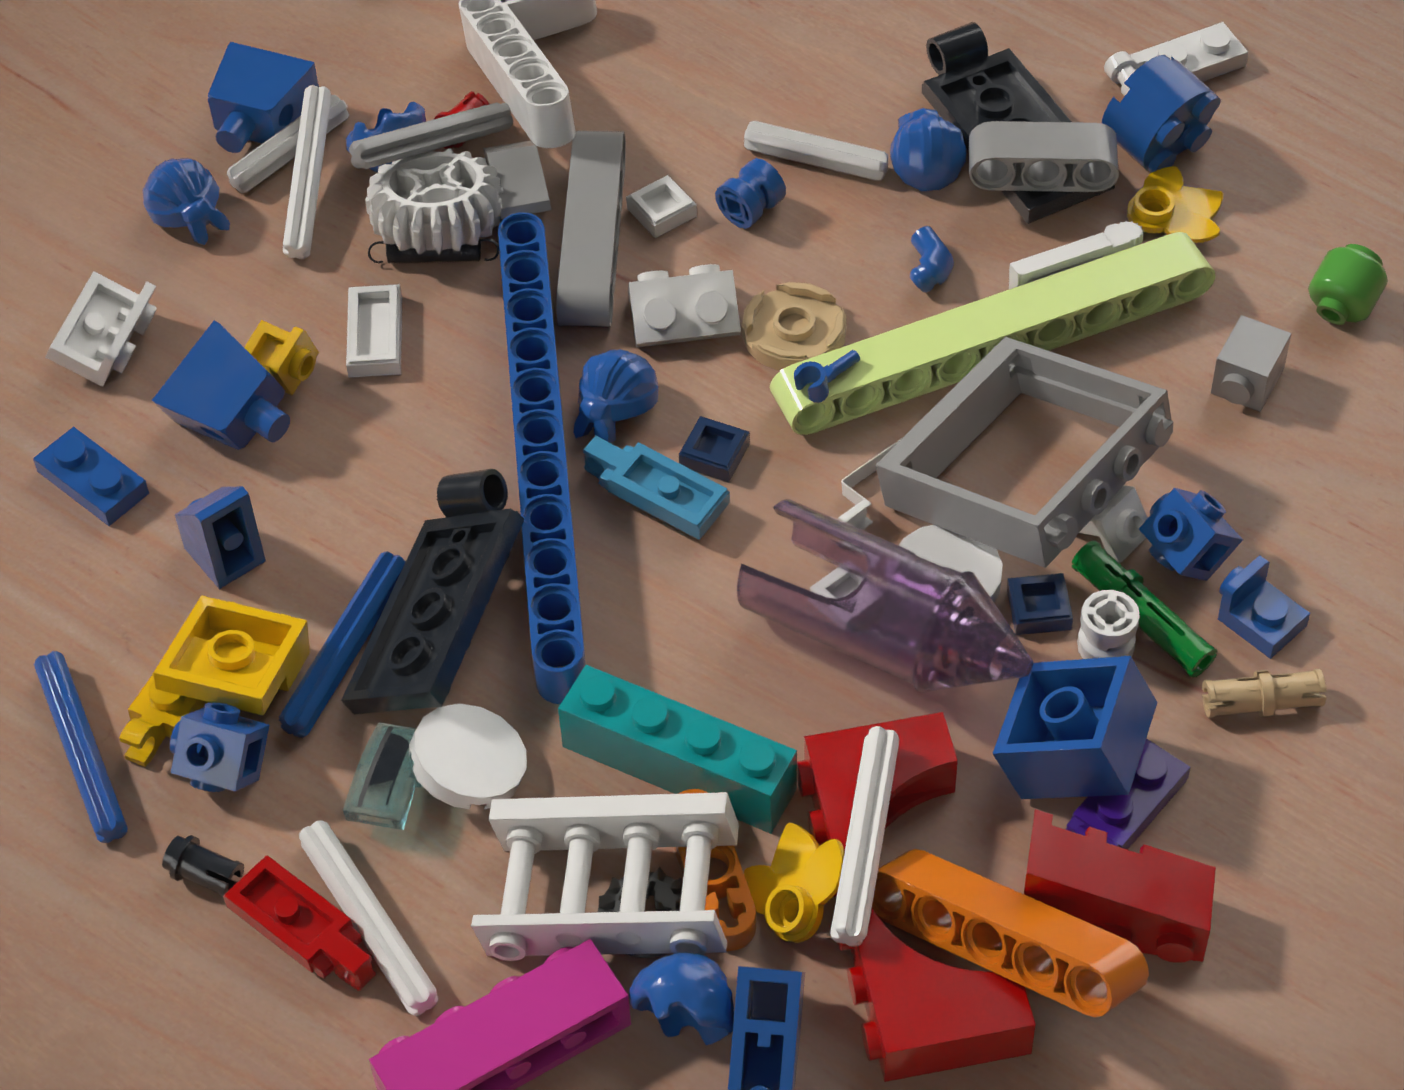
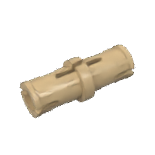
[1202,669,1326,718]

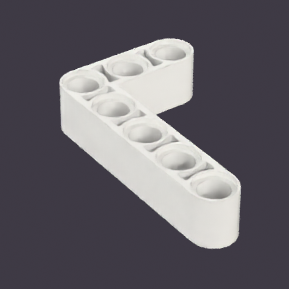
[458,0,597,148]

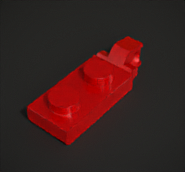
[223,855,376,991]

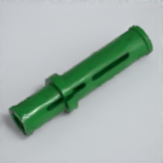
[1071,540,1217,678]

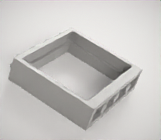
[875,337,1173,568]

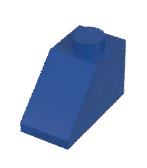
[175,486,266,589]

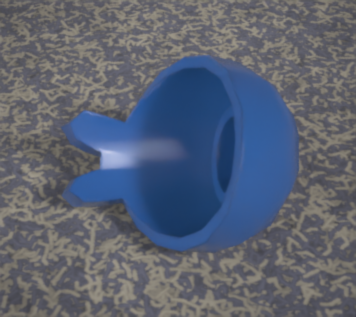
[890,108,966,191]
[142,158,230,245]
[573,349,659,443]

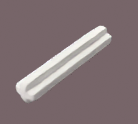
[227,95,349,193]
[744,121,888,181]

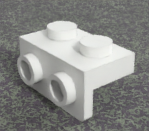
[628,264,741,348]
[45,271,157,387]

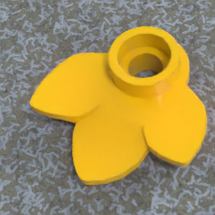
[1127,166,1224,243]
[744,822,845,943]

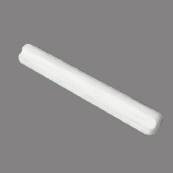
[283,85,331,260]
[830,726,900,947]
[299,820,438,1016]

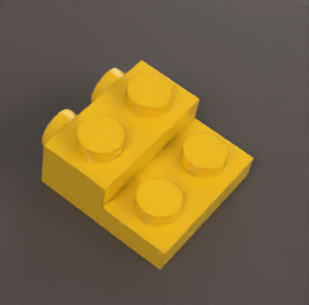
[153,595,310,715]

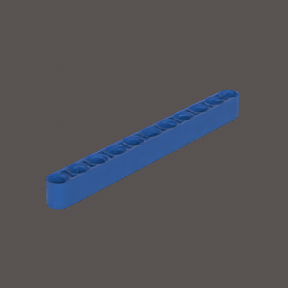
[498,212,586,704]

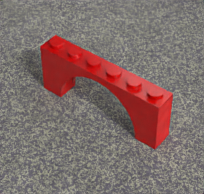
[797,712,1036,1082]

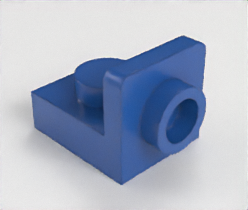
[1218,555,1310,659]

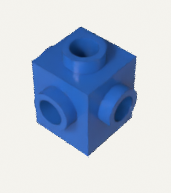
[1139,488,1243,581]
[170,703,270,792]

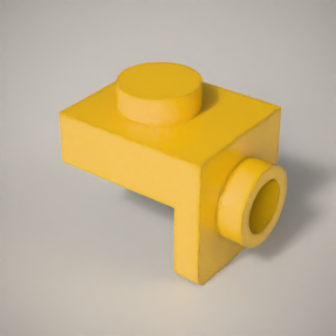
[244,320,319,395]

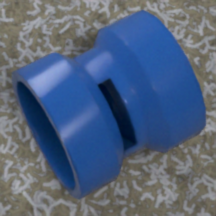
[715,158,786,229]

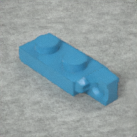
[583,435,730,540]

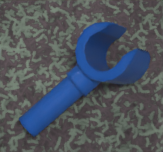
[794,350,860,403]

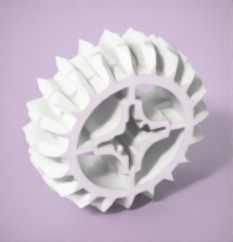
[365,148,503,254]

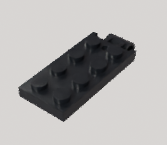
[922,22,1115,224]
[341,469,524,715]

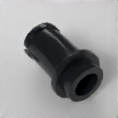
[162,835,245,897]

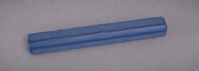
[279,551,406,738]
[34,651,128,843]

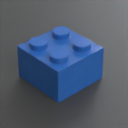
[993,656,1158,799]

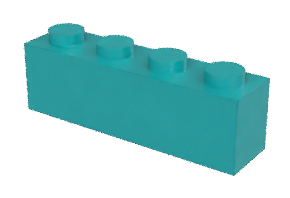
[558,665,797,834]

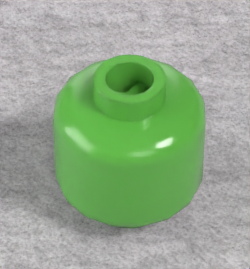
[1308,244,1388,325]

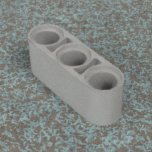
[969,121,1119,192]

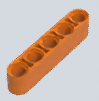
[872,849,1149,1017]

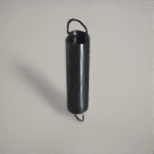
[368,238,500,264]

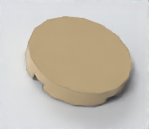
[742,282,846,371]

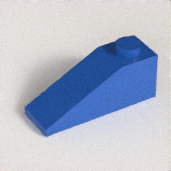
[728,966,805,1090]

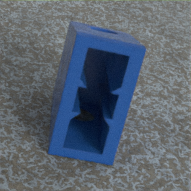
[208,42,319,153]
[152,320,290,450]

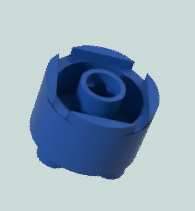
[1101,55,1221,173]

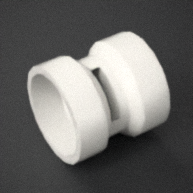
[1077,590,1140,659]

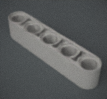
[557,131,626,327]

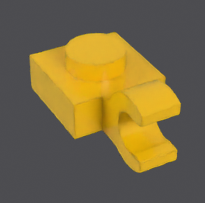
[119,674,208,767]

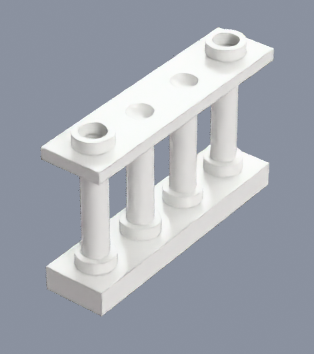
[471,792,739,961]

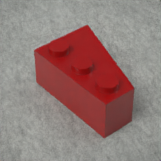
[1024,809,1216,963]

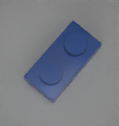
[33,426,150,526]

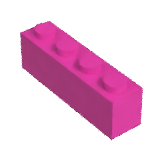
[369,939,631,1090]

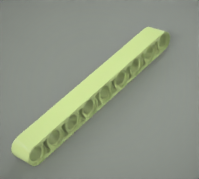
[770,232,1216,435]

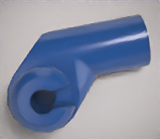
[910,226,954,292]

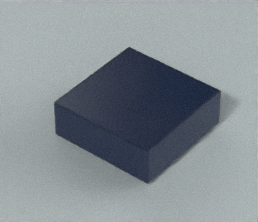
[679,416,750,482]
[1007,573,1073,635]

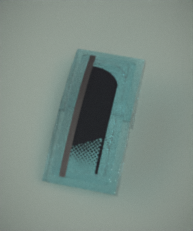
[343,722,422,830]

